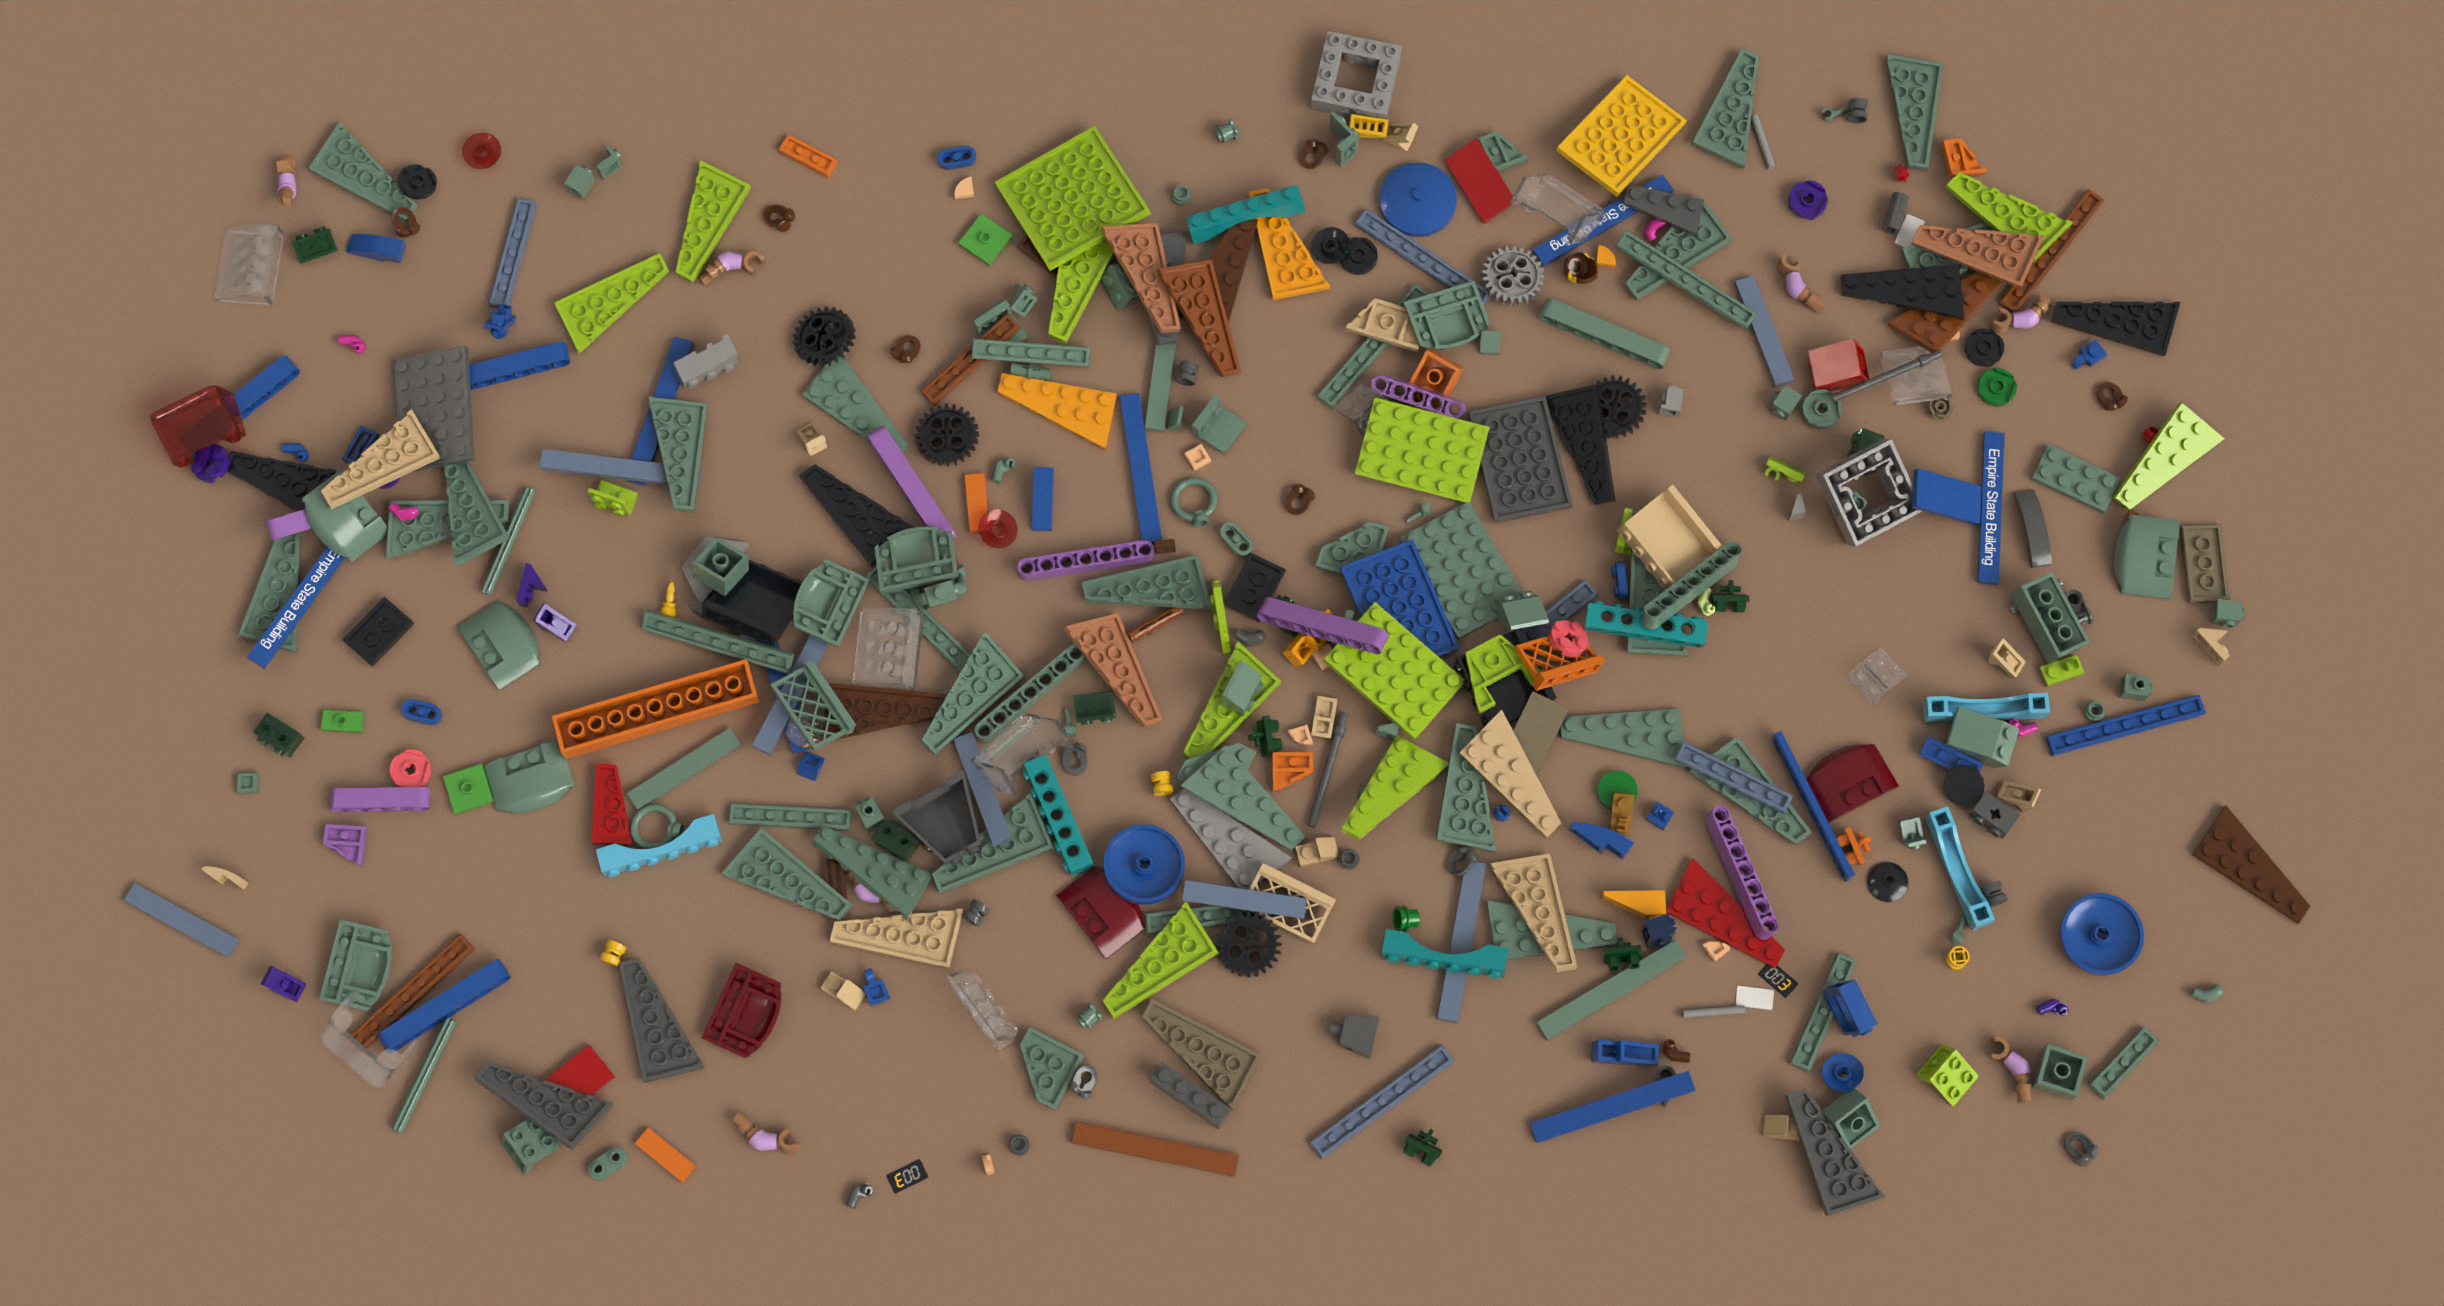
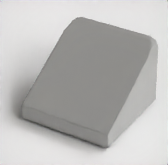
[1789,494,1806,521]

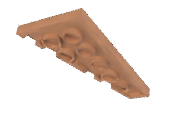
[1101,223,1181,333]
[1911,225,2045,289]
[1063,613,1162,728]

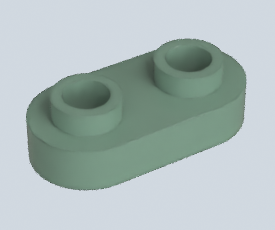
[1220,522,1253,557]
[588,1147,628,1181]

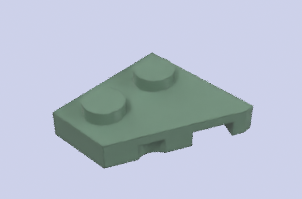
[1479,131,1528,172]

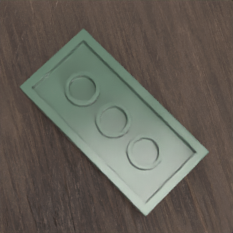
[2031,444,2121,514]

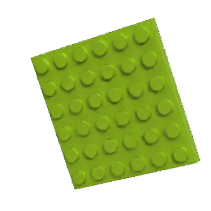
[995,126,1151,271]

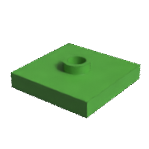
[958,214,1013,266]
[443,763,494,815]

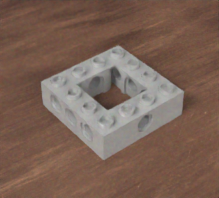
[1311,31,1402,119]
[1815,439,1922,546]

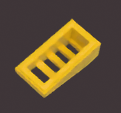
[1349,114,1389,139]

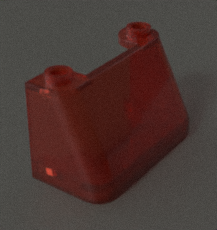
[150,386,247,467]

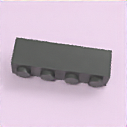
[1150,1062,1231,1129]

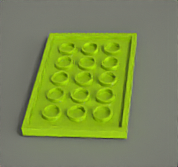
[1355,398,1490,503]
[1323,602,1465,740]

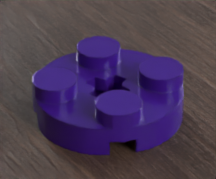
[1788,180,1828,220]
[191,444,230,483]

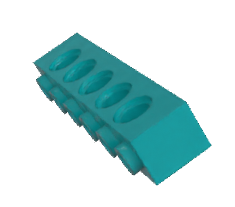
[1584,601,1708,648]
[1022,754,1094,876]

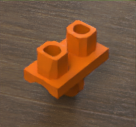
[1836,827,1873,865]

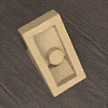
[1380,122,1418,151]
[796,422,827,456]
[2192,628,2230,666]
[1988,638,2026,678]
[1997,780,2041,812]
[1295,837,1339,867]
[820,971,866,1011]
[1762,1115,1800,1142]

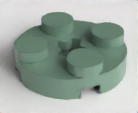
[1802,389,1842,429]

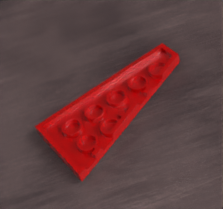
[1666,858,1785,969]

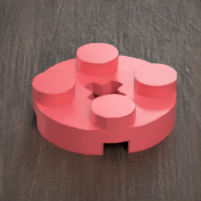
[1548,620,1589,658]
[390,749,432,787]

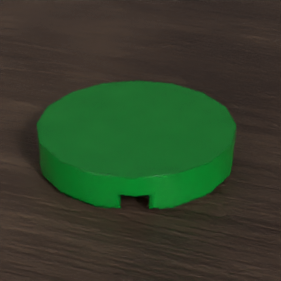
[1977,368,2017,407]
[1597,771,1638,810]

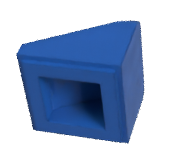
[797,752,825,781]

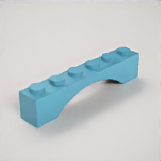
[1923,693,2050,723]
[1925,806,1995,931]
[596,814,723,878]

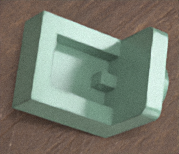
[1898,815,1927,849]

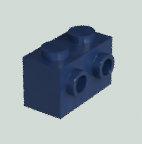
[1641,914,1677,948]

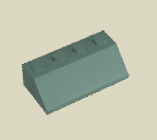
[2010,572,2091,664]

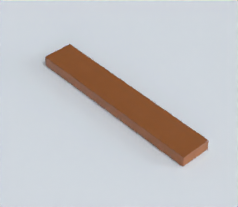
[921,313,1021,406]

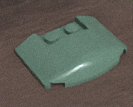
[1403,281,1490,350]
[302,469,388,561]
[2114,515,2179,599]
[874,526,958,593]
[793,559,870,648]
[457,601,541,691]
[484,741,575,814]
[319,920,392,1011]

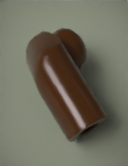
[1663,1039,1690,1063]

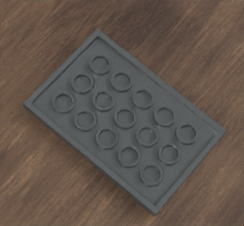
[394,345,474,472]
[1468,396,1573,523]

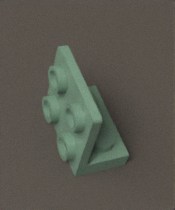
[1330,111,1359,167]
[1192,395,1246,454]
[501,1119,561,1176]

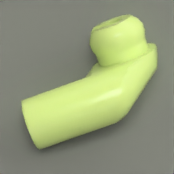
[1697,588,1715,616]

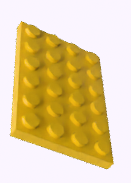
[1556,75,1687,197]

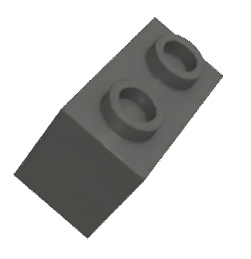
[1969,791,2020,839]

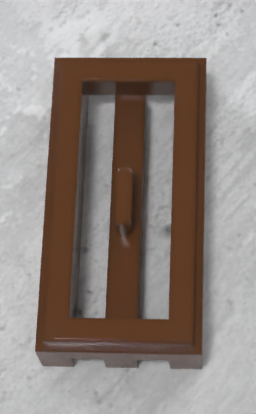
[822,859,847,899]

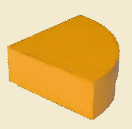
[1596,245,1616,268]

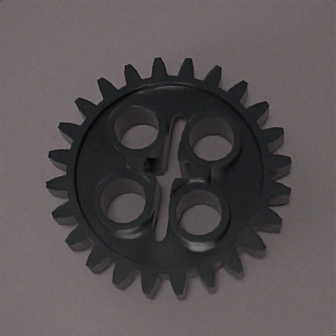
[793,306,856,367]
[1596,375,1647,439]
[915,403,979,467]
[1215,911,1282,978]

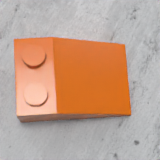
[1399,349,1465,413]

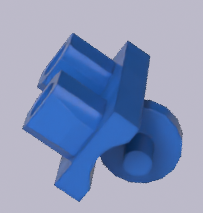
[484,304,516,339]

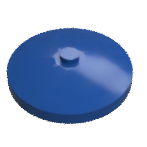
[1379,163,1457,237]
[1103,824,1185,905]
[2060,893,2144,976]

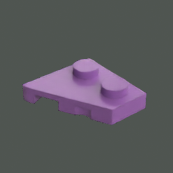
[323,824,367,866]

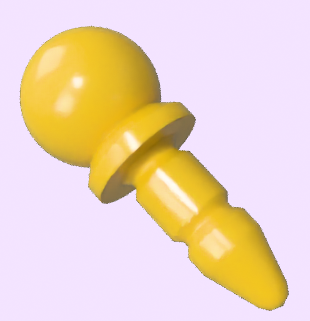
[660,582,676,617]

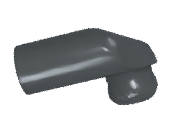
[1234,629,1266,647]
[845,1183,873,1209]

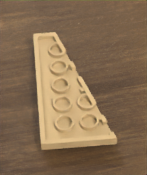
[321,409,440,510]
[1459,710,1561,838]
[1490,853,1577,973]
[830,908,964,969]

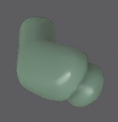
[991,458,1015,483]
[2191,984,2223,1003]

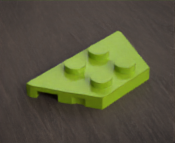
[1210,580,1231,654]

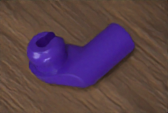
[2036,999,2069,1016]

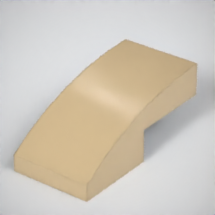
[1311,696,1338,739]
[201,866,249,890]

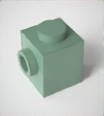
[564,165,596,200]
[1770,385,1802,421]
[2212,599,2245,628]
[2120,673,2153,701]
[855,798,886,832]

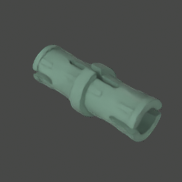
[1010,363,1051,381]

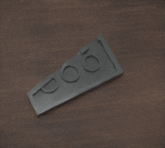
[1624,185,1704,237]

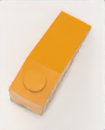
[1602,890,1666,919]

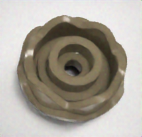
[1928,396,1953,420]

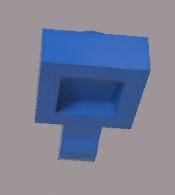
[2071,339,2107,370]
[863,968,890,1007]

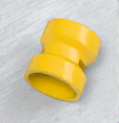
[1151,771,1173,796]
[599,939,627,967]
[1945,946,1970,970]

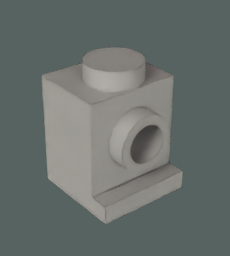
[1659,385,1684,418]

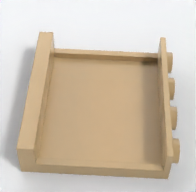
[1617,485,1723,590]

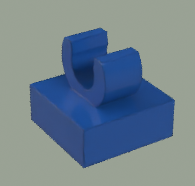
[1646,802,1674,830]

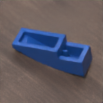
[346,234,406,263]
[1032,467,1054,531]
[1569,822,1634,860]
[1591,1039,1659,1066]

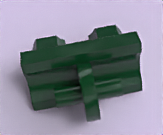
[1711,580,1749,612]
[1248,716,1283,757]
[1603,937,1641,972]
[1403,1129,1443,1166]

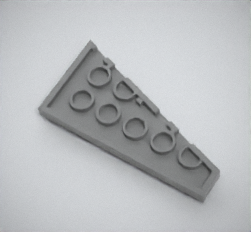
[1170,789,1292,889]

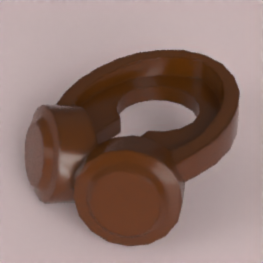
[1300,139,1329,169]
[763,204,795,232]
[392,207,421,238]
[891,335,920,363]
[2097,382,2128,411]
[1285,484,1315,515]

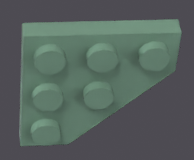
[1316,522,1389,575]
[1175,743,1256,783]
[1020,1027,1085,1111]

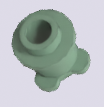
[1215,118,1239,144]
[1076,1002,1102,1029]

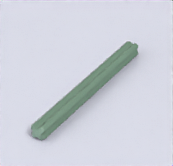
[481,486,535,596]
[392,1017,456,1133]

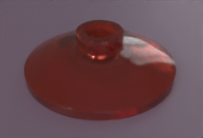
[462,133,501,169]
[978,509,1017,548]

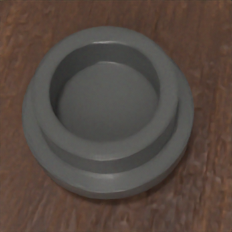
[1339,849,1359,870]
[1009,1135,1030,1156]

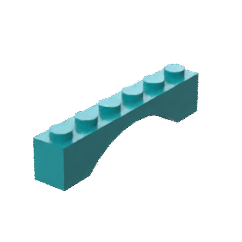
[1186,184,1305,244]
[1382,929,1508,979]

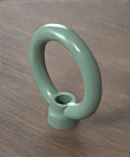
[1170,477,1218,528]
[630,804,684,849]

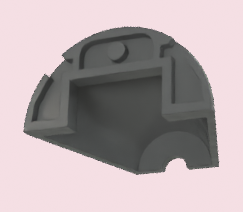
[892,769,981,866]

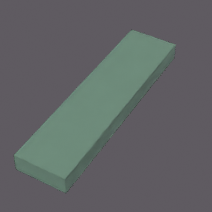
[2088,1026,2160,1100]

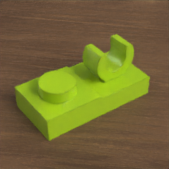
[1765,456,1807,483]
[2038,655,2085,687]

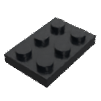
[1223,552,1286,623]
[343,597,414,667]

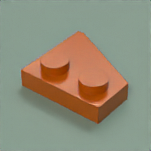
[1941,138,1987,178]
[1273,752,1313,792]

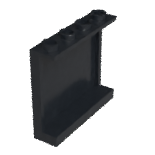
[702,560,802,647]
[1453,628,1557,727]

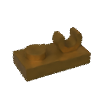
[1610,792,1634,835]

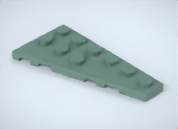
[308,122,418,223]
[444,461,510,567]
[1081,555,1212,609]
[1180,746,1306,851]

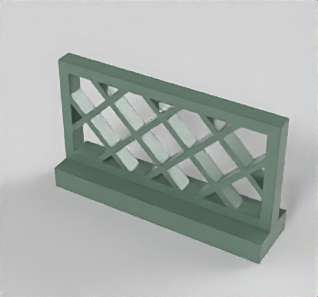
[770,660,856,752]

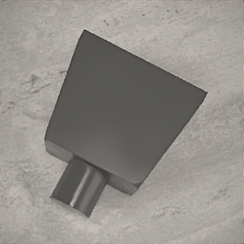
[1329,1015,1379,1059]

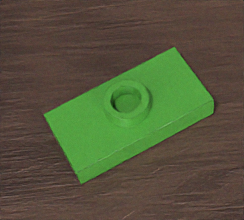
[321,710,365,733]

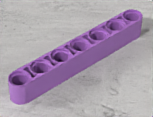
[866,425,957,539]
[1017,540,1154,581]
[1257,597,1389,654]
[1705,806,1779,940]

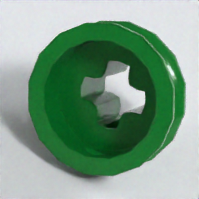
[1393,905,1420,932]

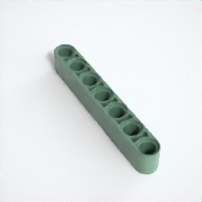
[1538,298,1670,369]
[1641,542,1742,630]
[975,644,1085,744]

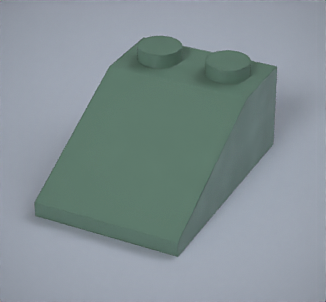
[1946,707,2019,768]

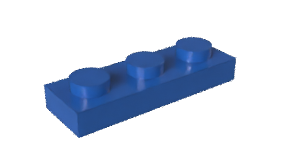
[1919,736,1984,772]

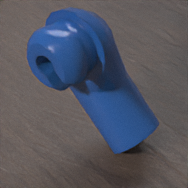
[282,443,309,462]

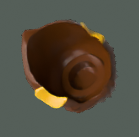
[1564,252,1598,284]

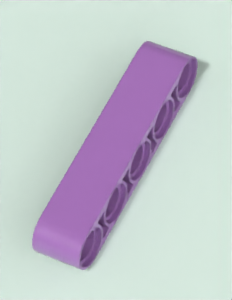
[1371,374,1466,418]
[265,509,311,540]
[330,787,430,812]

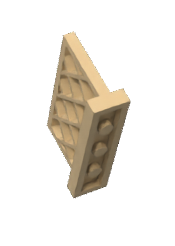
[1248,863,1336,943]

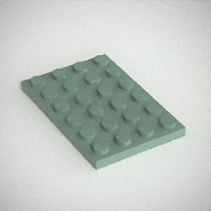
[1400,502,1522,640]

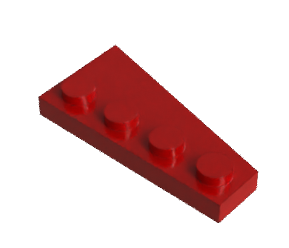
[591,764,633,846]

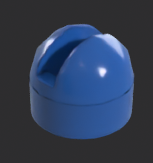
[1493,805,1510,822]

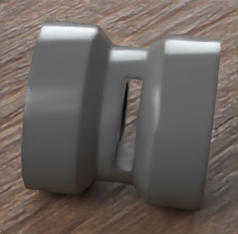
[1848,98,1868,124]
[1176,360,1199,386]
[1981,881,2008,907]
[962,899,990,927]

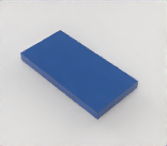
[1912,469,1982,526]

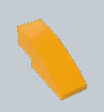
[1282,609,1333,667]

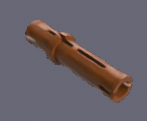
[1127,607,1184,643]

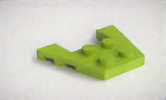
[1465,634,1543,714]

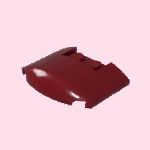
[1806,744,1899,823]
[1056,866,1145,959]
[701,963,782,1058]

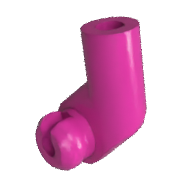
[1644,219,1667,241]
[338,335,365,353]
[388,502,419,521]
[2008,718,2038,737]

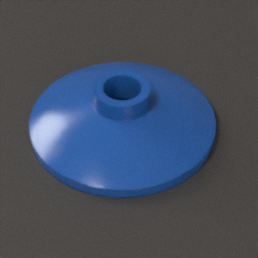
[1822,1053,1864,1092]

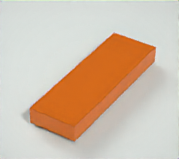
[778,134,838,178]
[965,473,990,533]
[635,1128,696,1183]

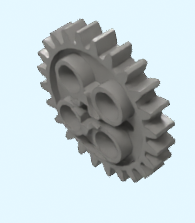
[1481,246,1545,306]

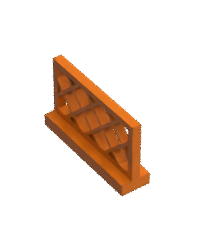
[1514,636,1605,691]

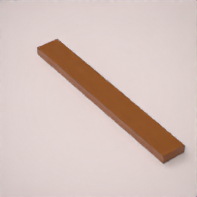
[1999,189,2104,314]
[336,934,475,1063]
[1072,1122,1239,1177]

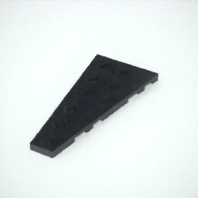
[1841,264,1964,320]
[2051,302,2180,356]
[1542,384,1616,505]
[227,451,338,511]
[799,464,915,566]

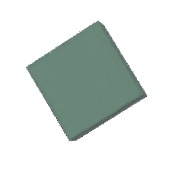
[237,772,259,795]

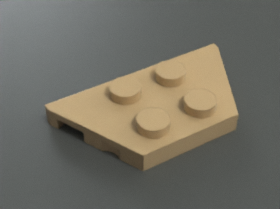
[1346,298,1419,352]

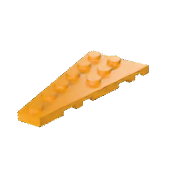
[1249,188,1330,300]
[998,373,1117,451]

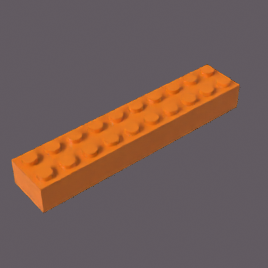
[551,659,760,759]

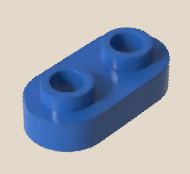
[937,146,976,170]
[1611,561,1628,601]
[401,699,442,725]

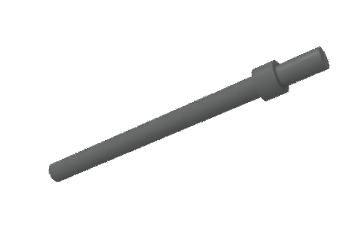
[1831,349,1943,402]
[1307,712,1348,828]

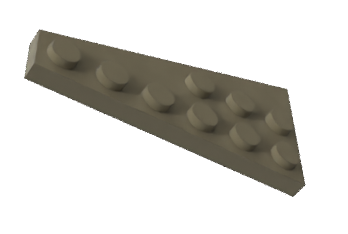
[1142,999,1262,1111]

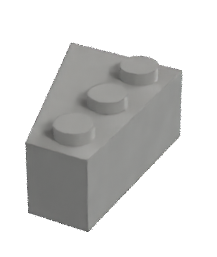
[673,333,738,389]

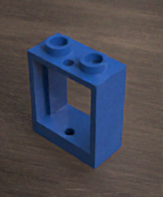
[1822,979,1878,1037]

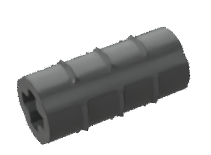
[1882,192,1909,234]

